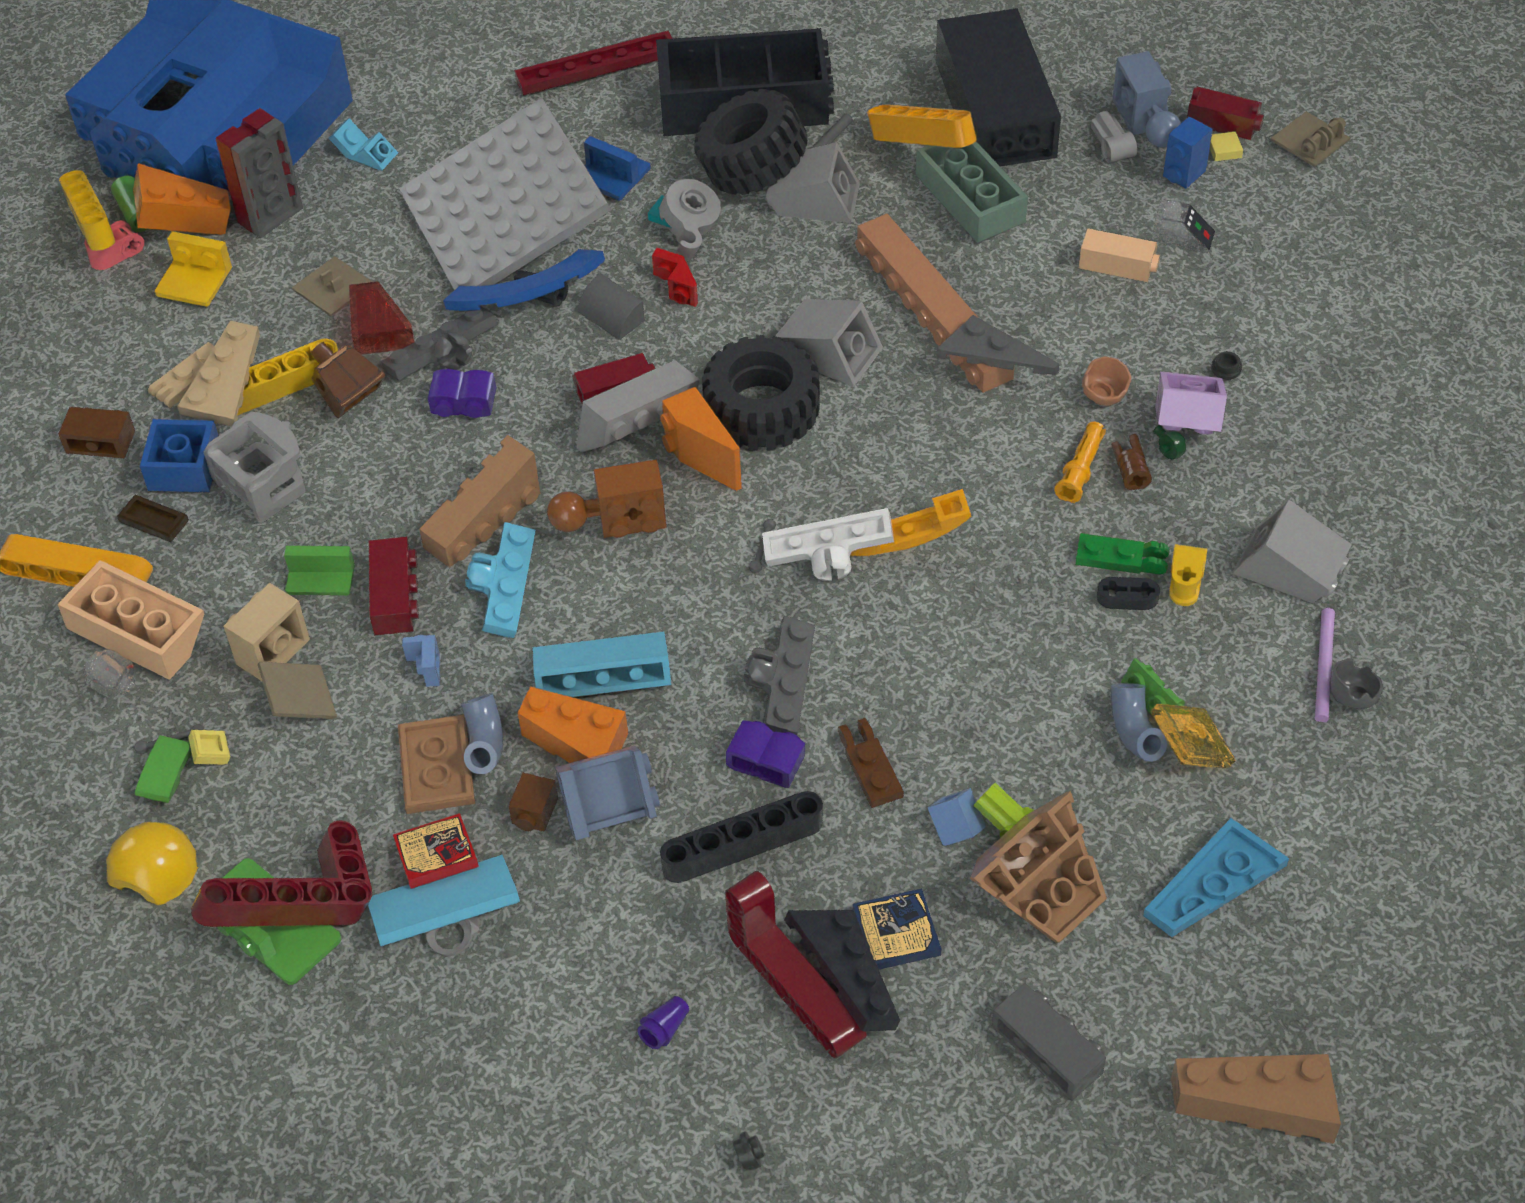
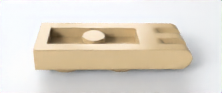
[148,342,214,408]

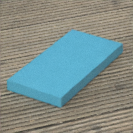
[368,855,520,946]

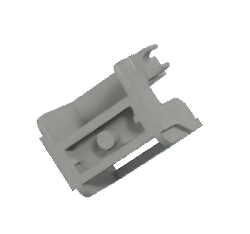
[203,412,306,523]

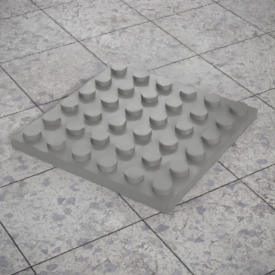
[399,98,612,290]

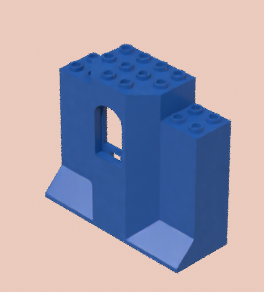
[65,0,353,191]

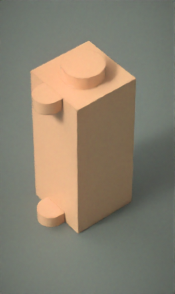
[1079,229,1160,282]

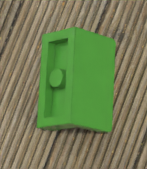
[284,546,355,596]

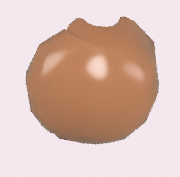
[1082,356,1131,406]

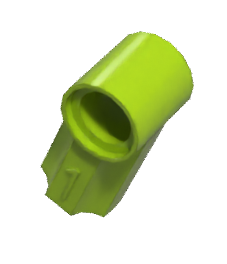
[973,782,1034,838]

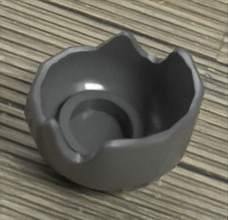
[1330,658,1384,709]

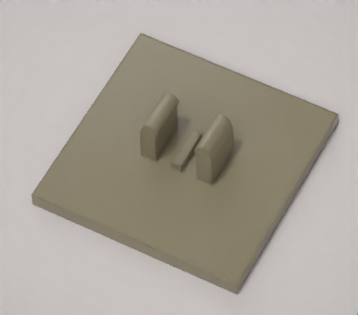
[292,256,374,316]
[258,662,337,719]

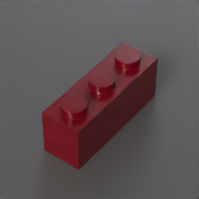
[369,537,419,636]

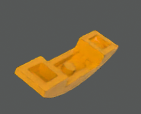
[850,489,972,556]

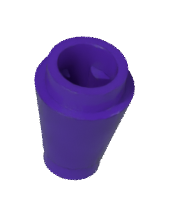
[637,996,690,1049]

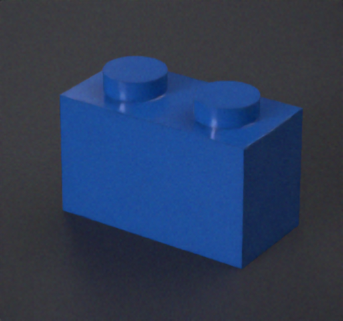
[1163,117,1213,189]

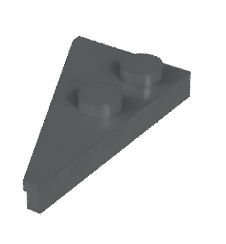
[937,315,1059,375]

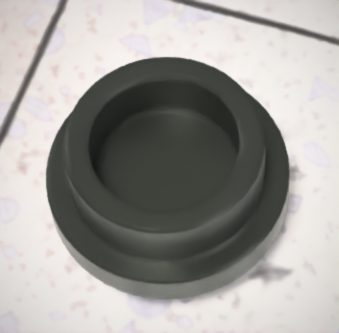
[1211,351,1242,380]
[733,1131,765,1170]

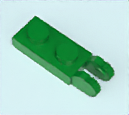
[1075,533,1170,575]

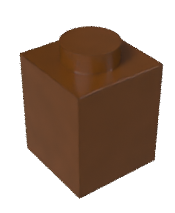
[508,772,558,832]

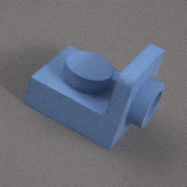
[402,635,440,687]

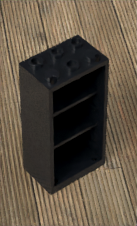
[936,8,1061,167]
[656,28,834,136]

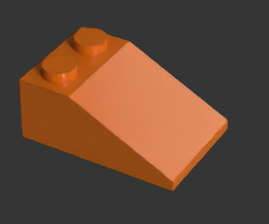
[660,387,742,491]

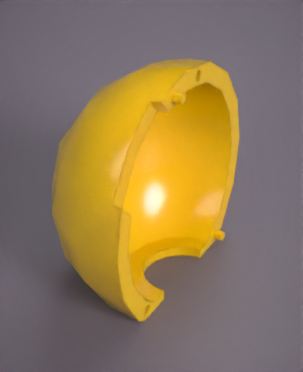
[106,822,198,905]

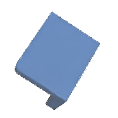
[928,788,986,846]

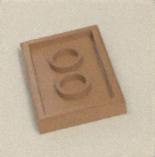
[398,715,475,814]

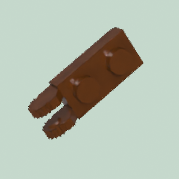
[838,718,904,808]

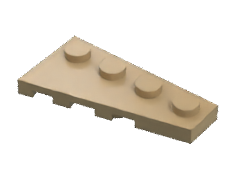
[177,321,260,426]

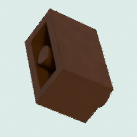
[58,407,135,459]

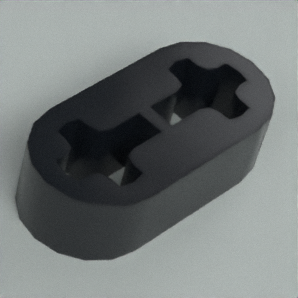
[1096,577,1160,610]

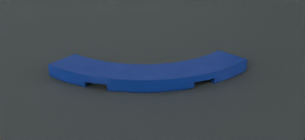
[443,249,605,311]

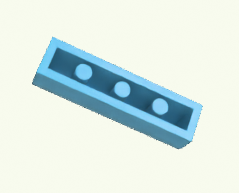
[533,632,671,697]

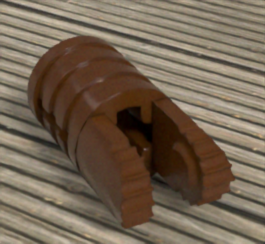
[1111,434,1152,490]

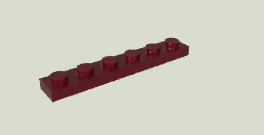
[514,30,673,95]

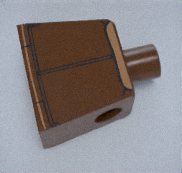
[310,342,386,419]

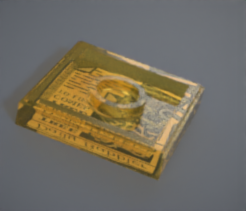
[1150,704,1236,768]

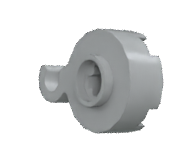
[659,179,721,261]

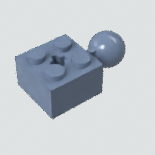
[1112,51,1181,148]

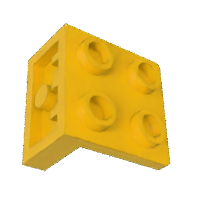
[155,231,232,307]

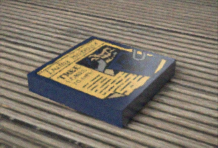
[853,888,942,970]

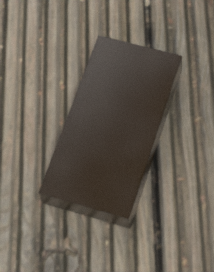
[117,494,189,542]

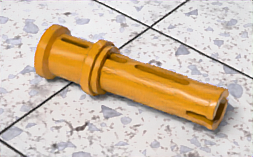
[1054,422,1106,503]

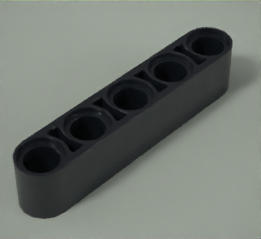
[660,791,823,883]

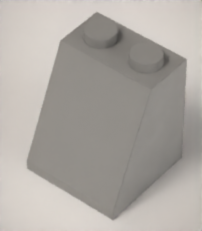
[766,142,860,223]
[776,299,883,387]
[1232,500,1352,603]

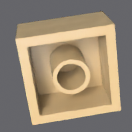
[224,583,310,681]

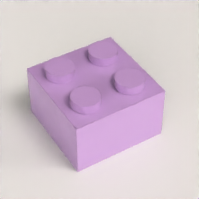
[1155,371,1227,434]

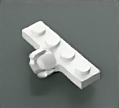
[762,508,894,581]

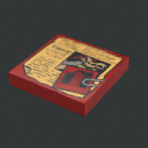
[393,813,479,889]

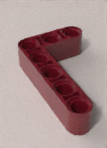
[191,820,372,927]
[725,871,867,1059]

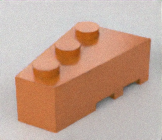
[133,163,230,235]
[518,686,628,763]

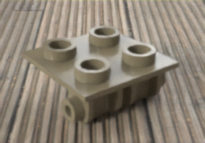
[1270,111,1351,167]

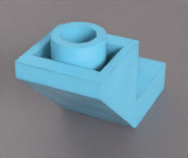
[328,118,398,171]

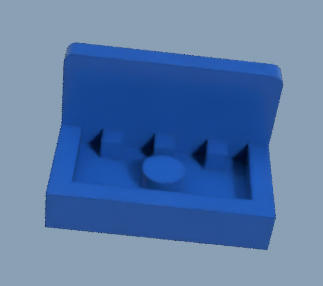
[584,136,651,201]

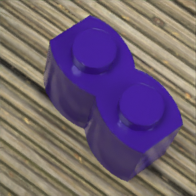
[428,369,497,418]
[726,720,805,788]

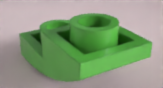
[135,735,192,803]

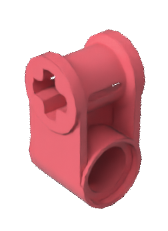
[84,220,144,270]

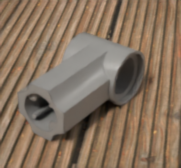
[1091,111,1137,163]

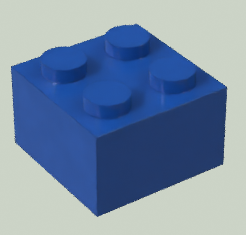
[140,419,218,492]

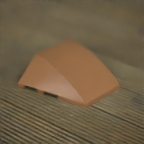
[970,791,1107,943]

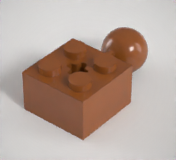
[547,459,667,538]

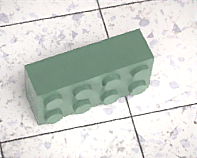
[916,142,1028,243]

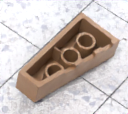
[419,435,541,568]

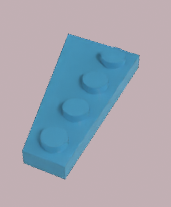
[1143,818,1289,937]

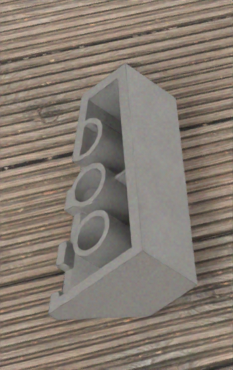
[577,360,700,452]

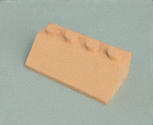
[58,560,204,680]

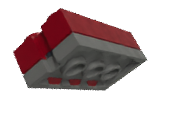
[215,108,303,239]

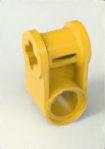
[1169,544,1208,606]

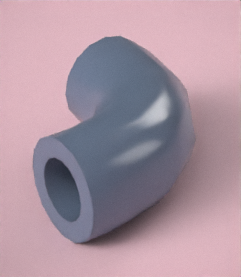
[1111,683,1167,762]
[461,693,503,774]

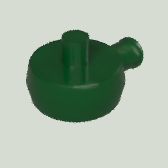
[1153,425,1186,460]

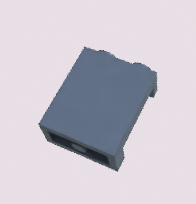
[555,746,660,840]

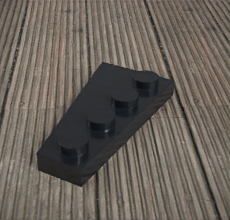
[784,910,901,1031]

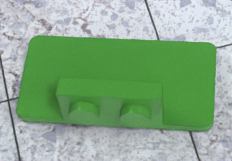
[217,858,341,985]

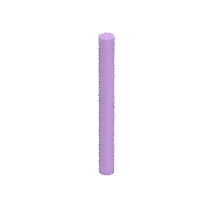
[1315,608,1335,722]

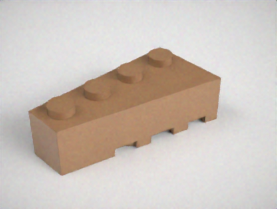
[1171,1054,1341,1144]

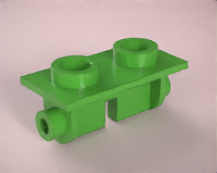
[1121,658,1187,722]

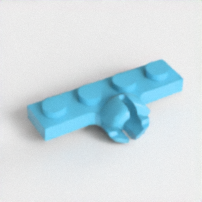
[465,522,536,638]

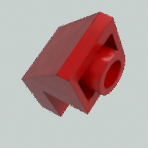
[652,248,698,307]

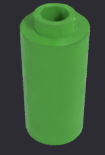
[111,176,148,233]

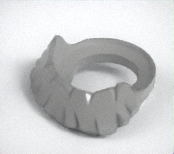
[425,916,481,956]

